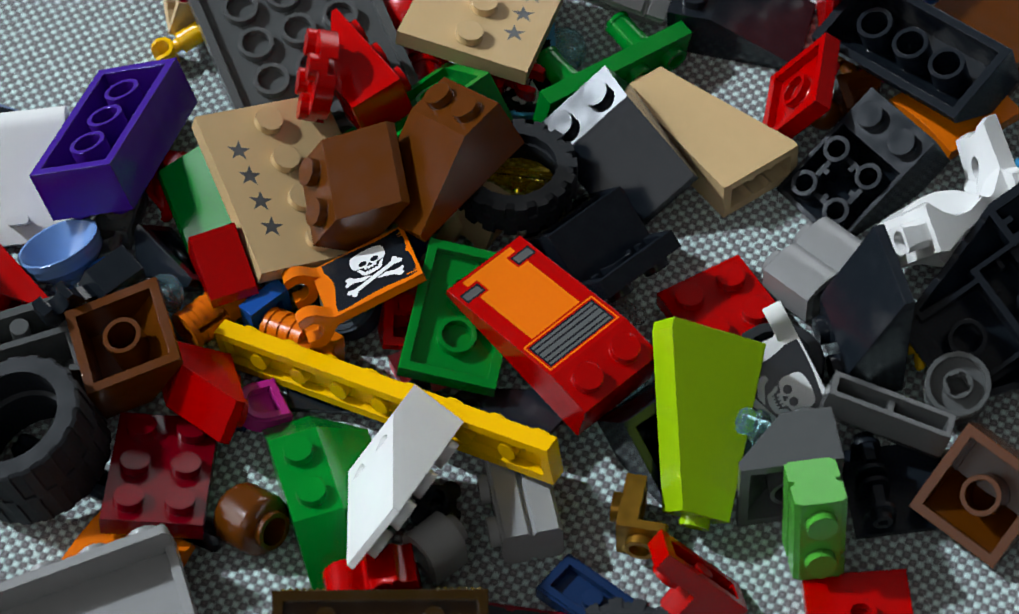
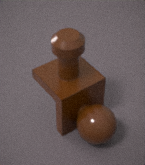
[810,56,881,130]

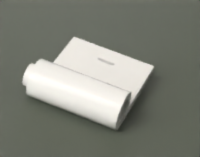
[0,105,73,247]

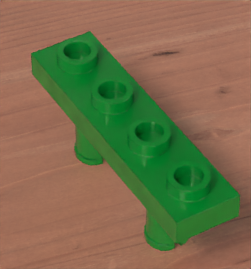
[533,11,692,122]

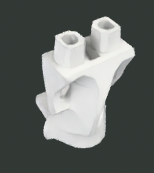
[877,114,1019,268]

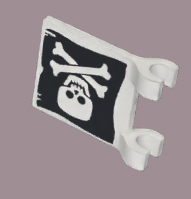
[744,300,839,454]

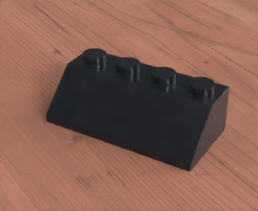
[811,0,1019,123]

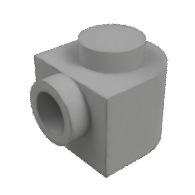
[402,511,468,586]

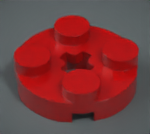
[295,28,339,123]

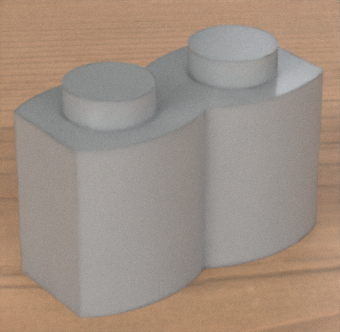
[762,216,862,322]

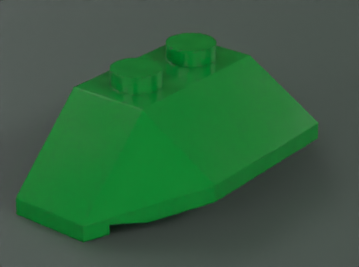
[262,416,391,590]

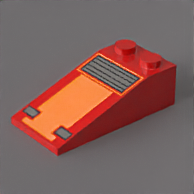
[446,236,654,436]

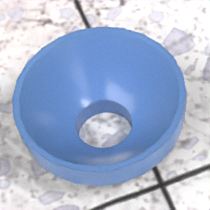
[18,218,103,286]

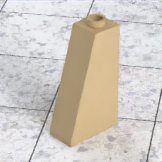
[630,66,799,218]

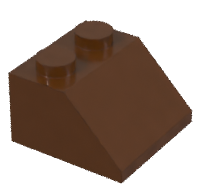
[299,121,410,251]
[64,277,184,419]
[909,422,1019,569]

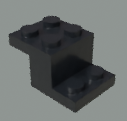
[522,186,681,303]

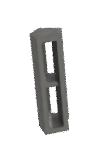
[818,370,956,459]

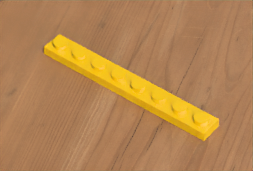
[214,319,564,485]

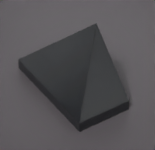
[134,224,205,294]

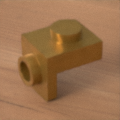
[610,473,669,559]

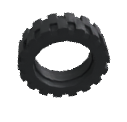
[459,119,578,235]

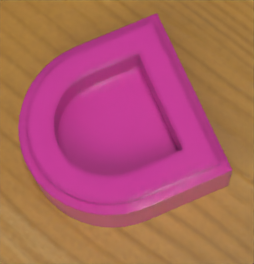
[242,378,293,432]

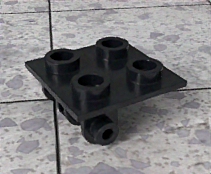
[842,431,942,539]

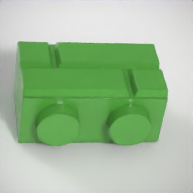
[782,457,848,581]

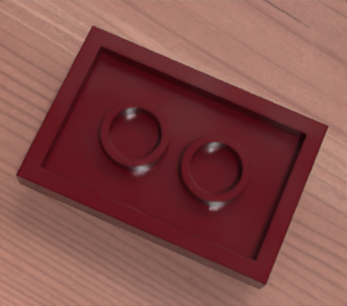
[99,412,218,540]

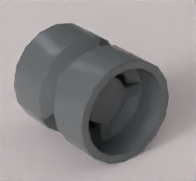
[922,351,992,427]

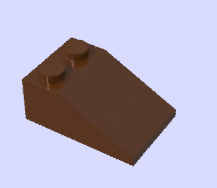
[392,77,525,242]

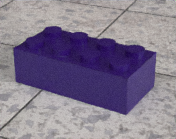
[29,57,198,221]

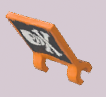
[281,227,427,349]

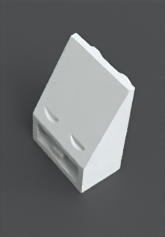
[347,384,464,570]

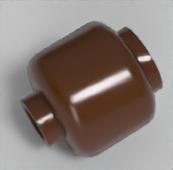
[213,482,290,557]

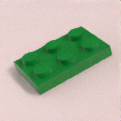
[397,237,503,397]

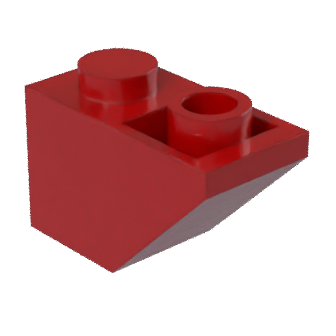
[162,341,249,445]

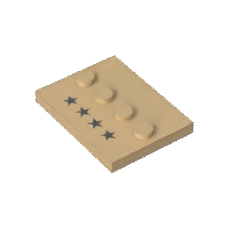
[395,0,564,85]
[191,97,386,284]

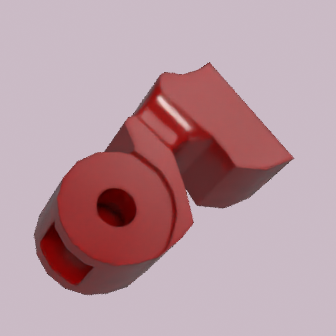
[322,543,422,590]

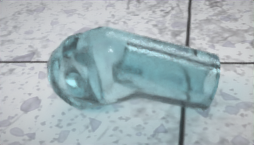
[735,407,772,457]

